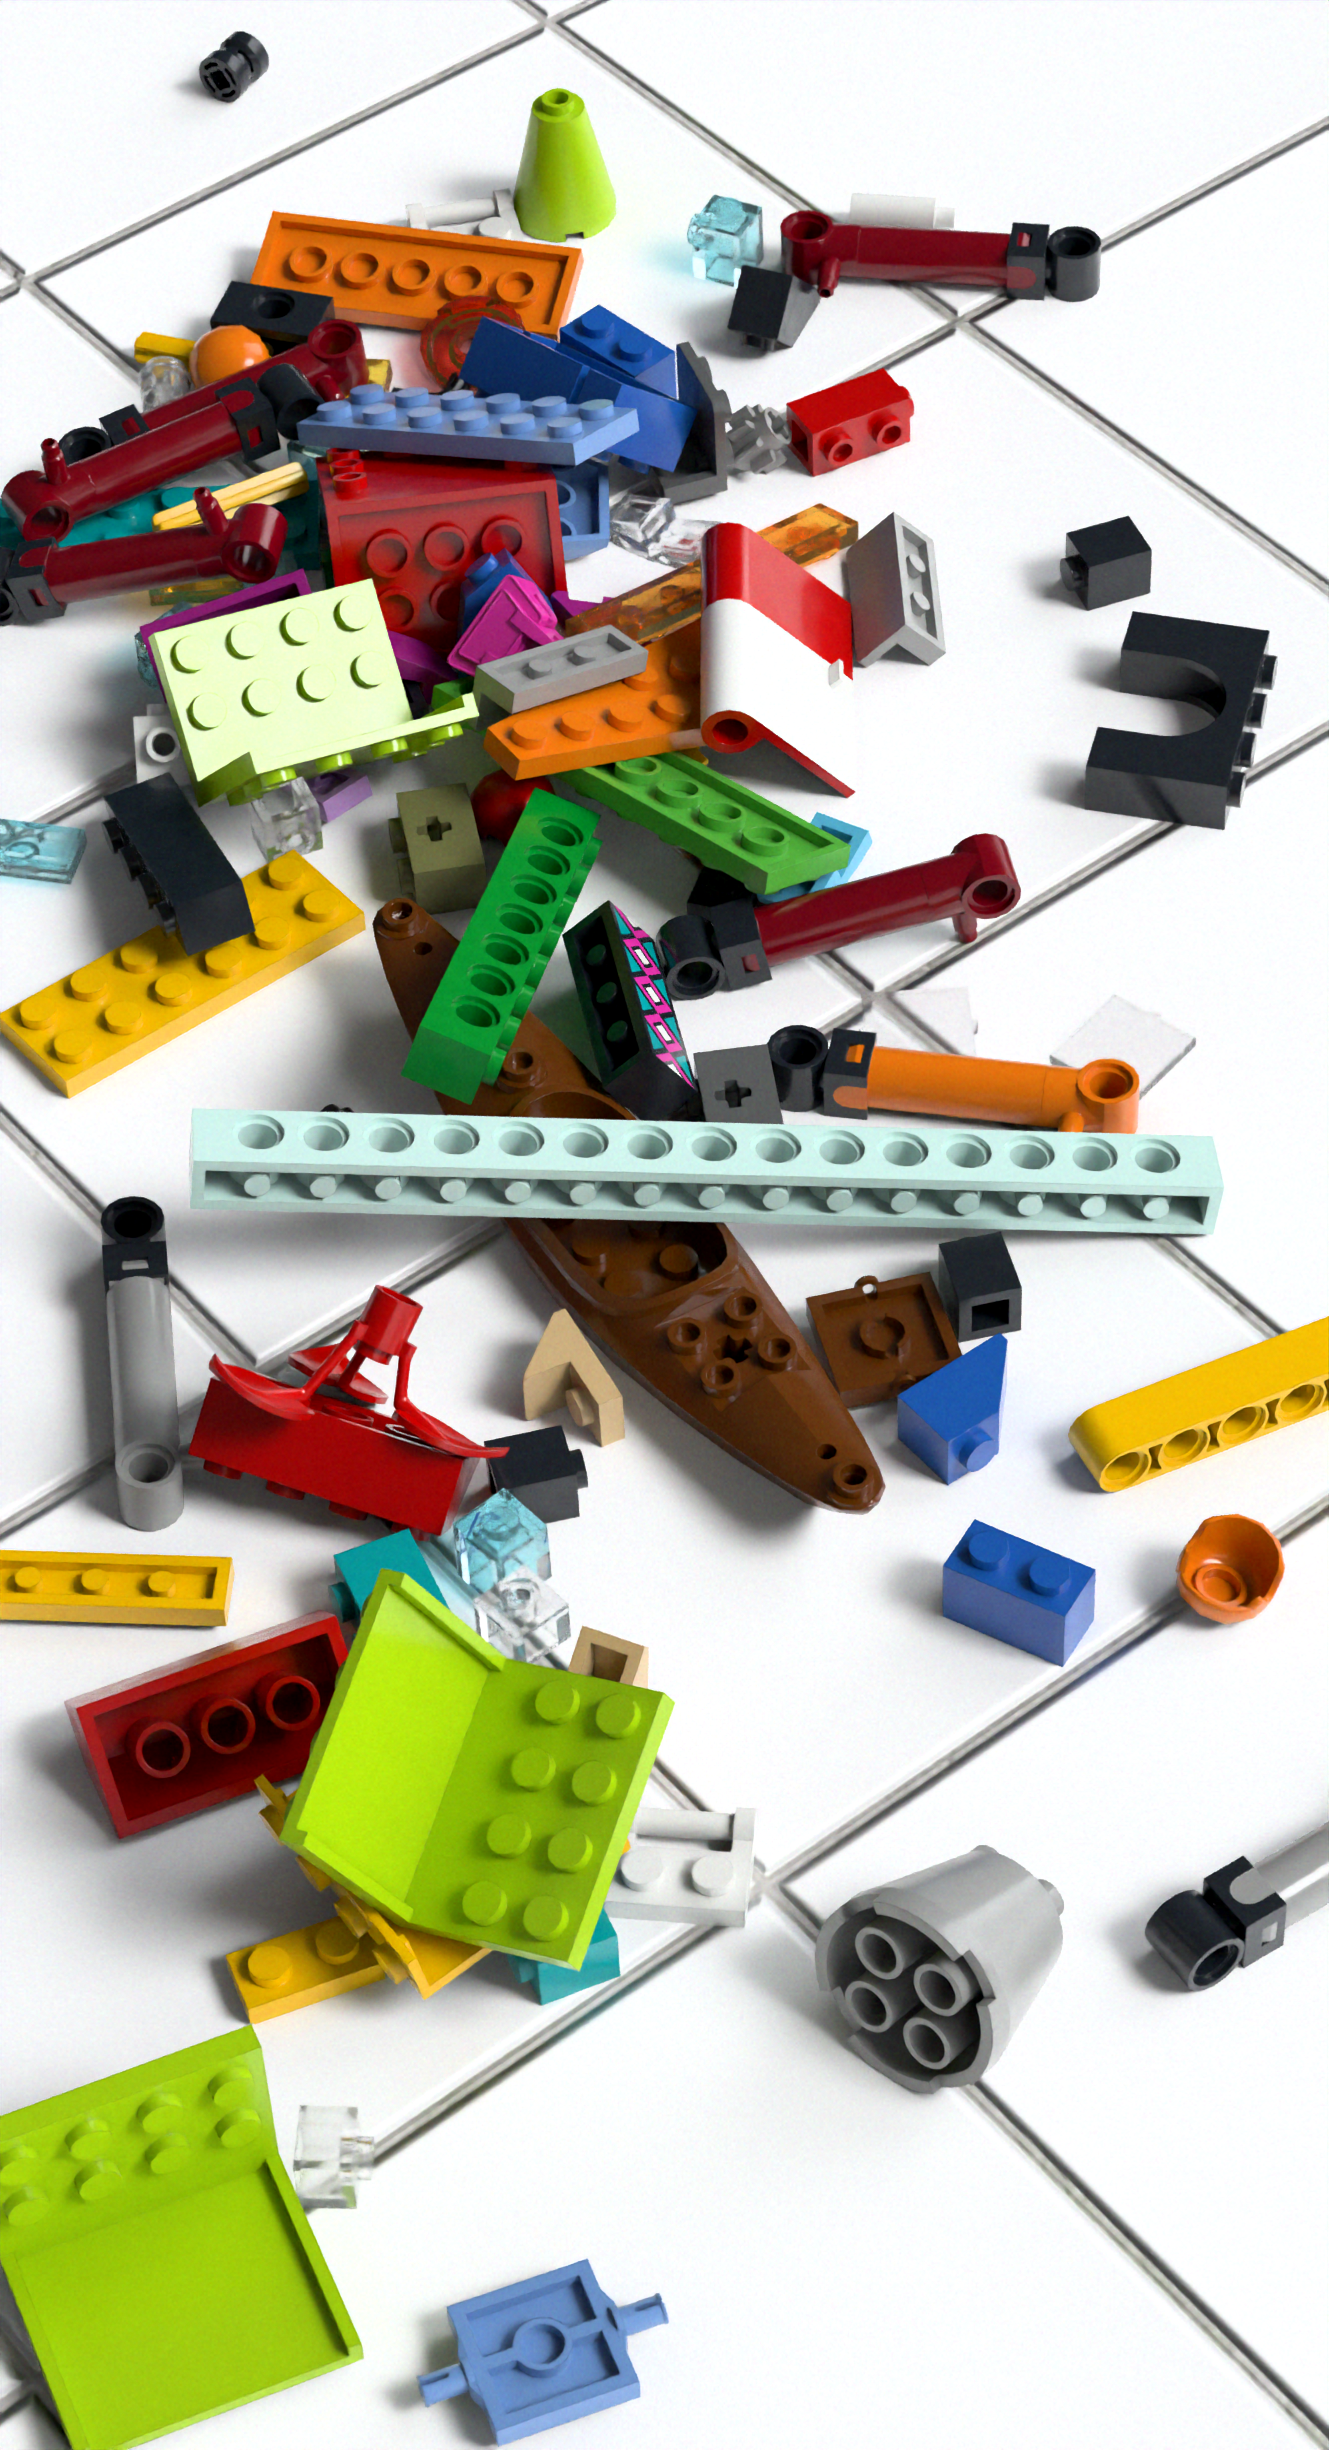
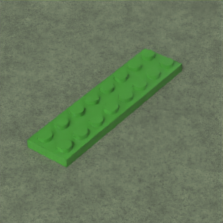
[431,676,851,895]

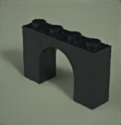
[1084,611,1278,830]

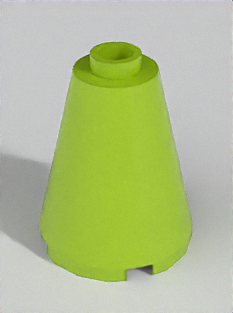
[512,88,616,243]

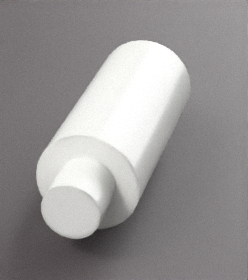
[849,193,957,229]

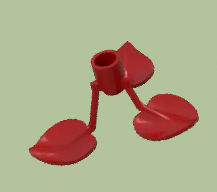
[209,1285,509,1459]

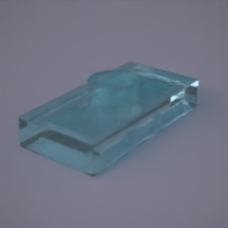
[0,818,87,885]

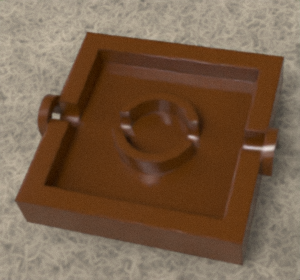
[805,1271,962,1408]

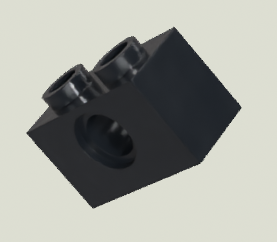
[210,281,336,356]

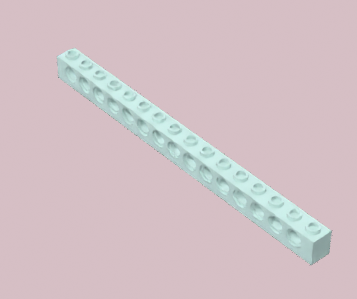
[189,1108,1225,1235]

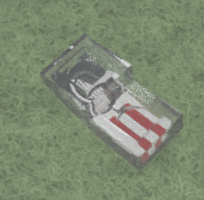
[609,495,722,572]

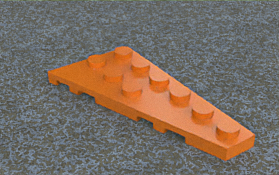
[482,618,706,781]

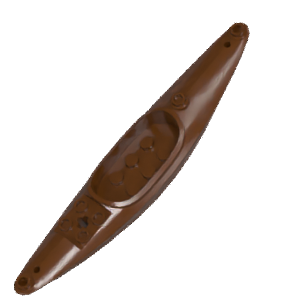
[372,898,886,1515]

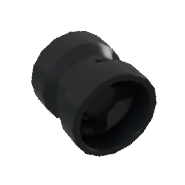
[199,31,270,102]

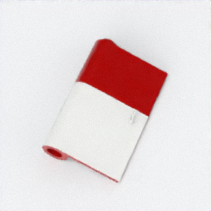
[700,522,856,798]

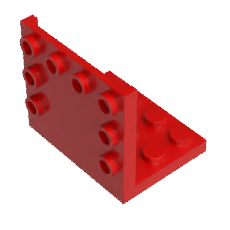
[315,448,569,662]

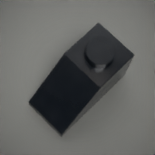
[727,264,821,353]

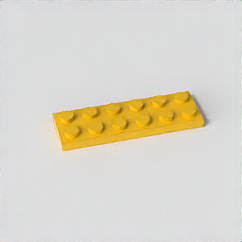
[0,849,366,1099]

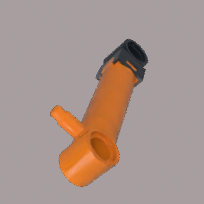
[767,1025,1140,1134]

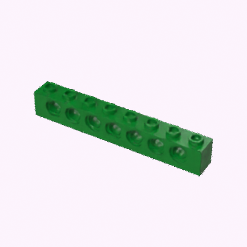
[400,787,603,1105]

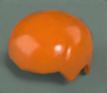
[189,325,270,389]
[1175,1514,1285,1625]

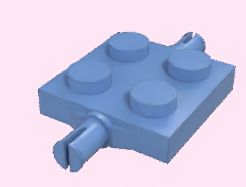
[416,2258,669,2447]

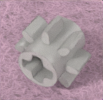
[726,404,792,475]

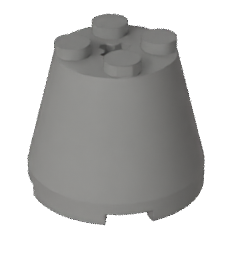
[815,1845,1064,2095]

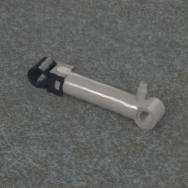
[100,1196,205,1531]
[1144,1821,1329,1991]

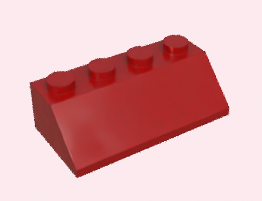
[188,1366,484,1542]
[63,1610,349,1839]

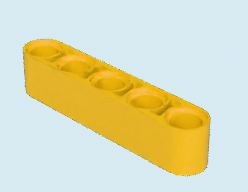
[1068,1316,1329,1492]

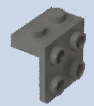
[647,341,734,506]

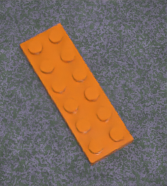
[250,211,584,342]

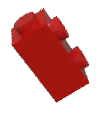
[786,368,915,477]

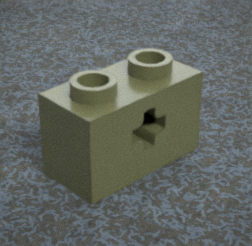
[388,782,487,915]

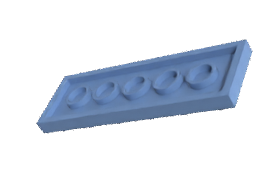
[296,384,639,466]

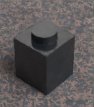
[1060,515,1152,611]
[938,1231,1022,1343]
[484,1425,588,1533]

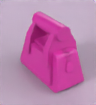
[447,575,564,677]

